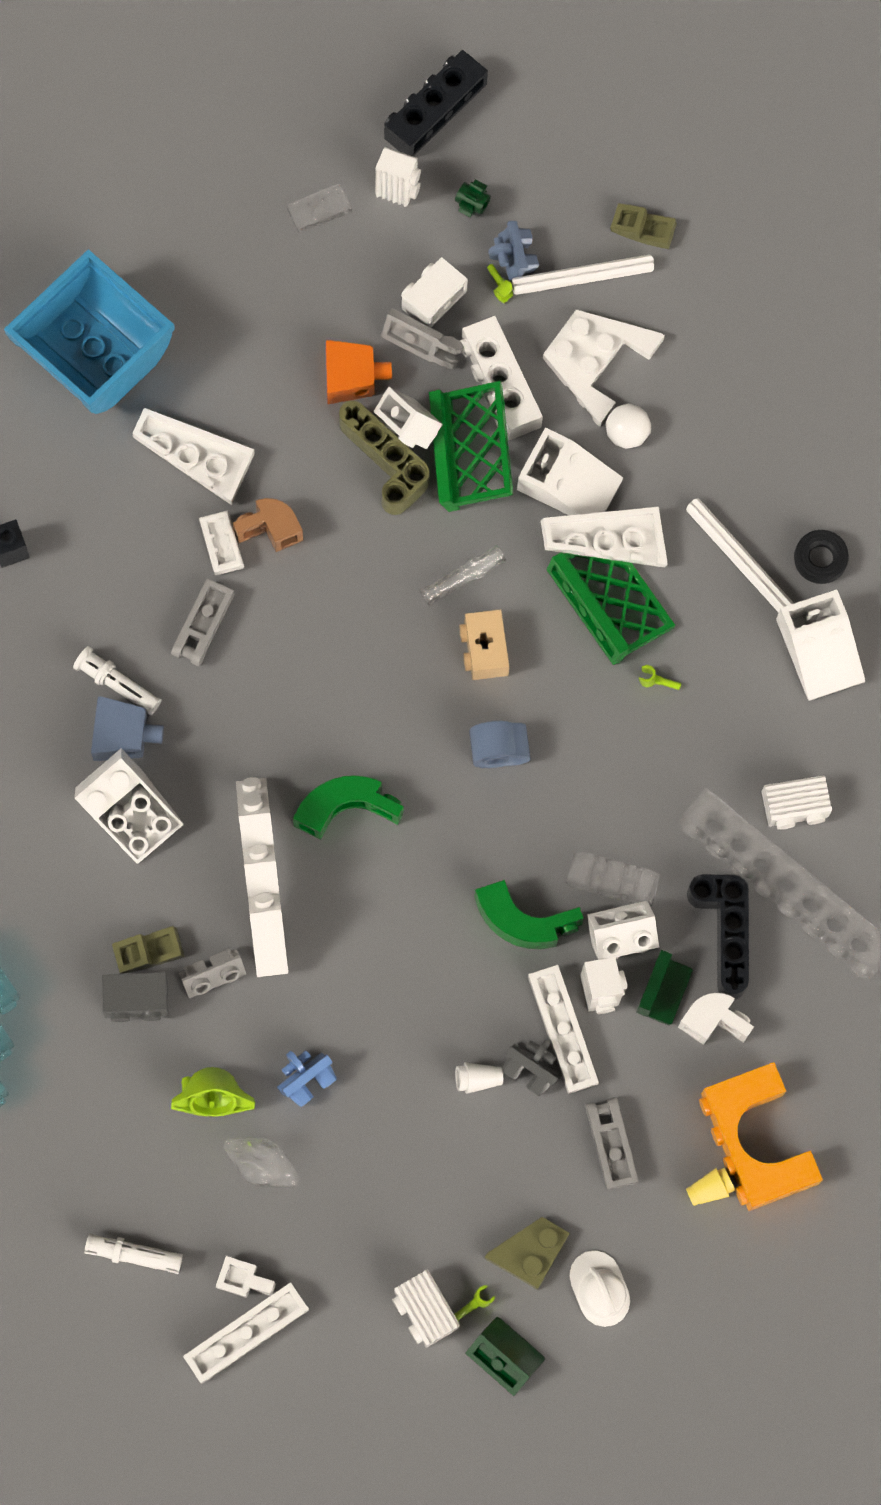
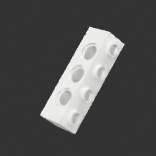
[459,316,543,440]

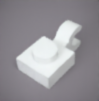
[216,1256,276,1298]

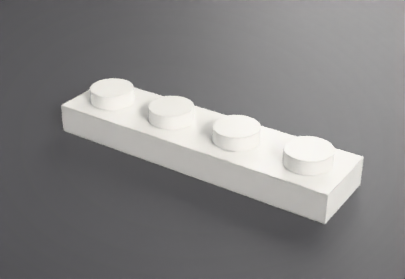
[528,965,599,1094]
[183,1282,309,1384]

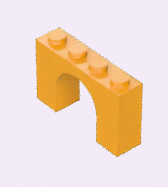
[699,1062,823,1211]

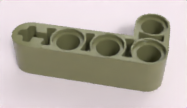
[339,401,430,515]

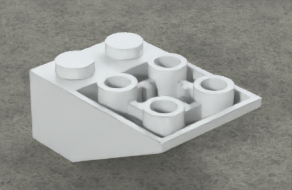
[517,427,623,515]
[776,590,865,701]
[75,748,184,864]

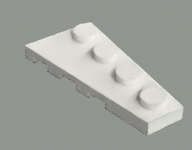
[132,408,255,505]
[541,507,668,568]

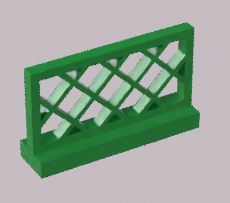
[429,381,513,512]
[546,552,675,666]

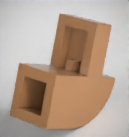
[233,498,303,552]

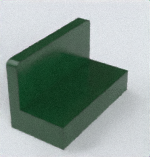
[636,950,693,1026]
[465,1317,545,1396]

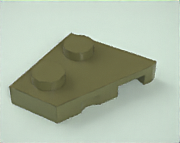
[484,1217,570,1290]

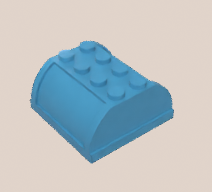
[4,249,175,414]

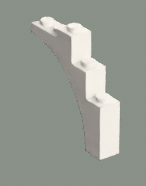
[236,777,288,977]

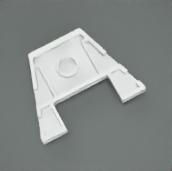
[543,310,665,427]

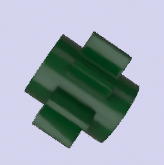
[455,179,491,218]

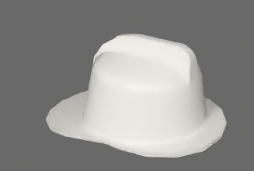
[569,1250,630,1327]

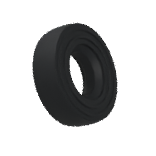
[794,530,849,584]

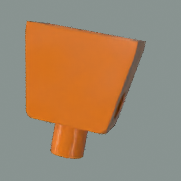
[326,340,392,404]

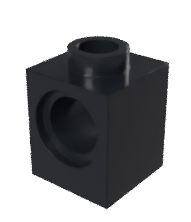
[0,519,30,568]

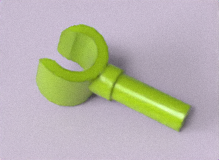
[487,264,513,303]
[639,665,681,690]
[454,1285,495,1321]

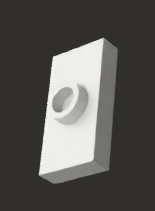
[199,510,244,576]

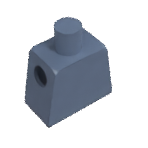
[91,696,164,761]

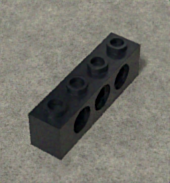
[384,49,488,156]

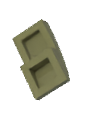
[610,203,677,249]
[112,926,185,974]

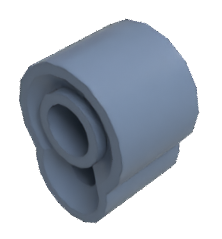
[469,721,531,768]

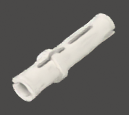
[84,1233,183,1274]

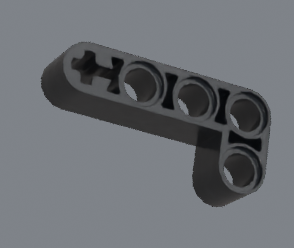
[687,874,749,1000]

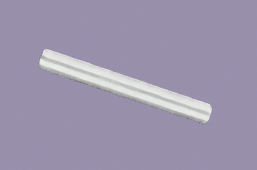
[511,254,654,295]
[686,498,794,613]

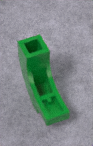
[293,776,404,840]
[474,880,584,949]

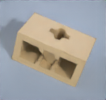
[459,609,509,680]

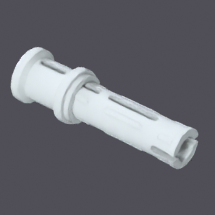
[73,646,162,715]

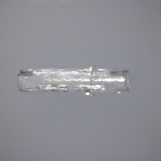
[420,545,506,606]

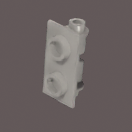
[178,948,246,998]

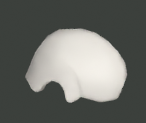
[606,403,651,449]

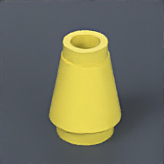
[686,1167,736,1206]

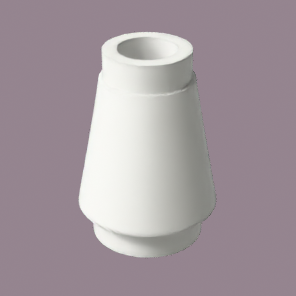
[455,1062,503,1094]

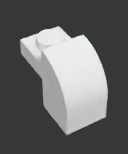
[678,993,754,1045]

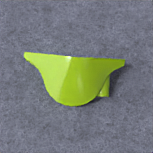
[171,1067,255,1116]

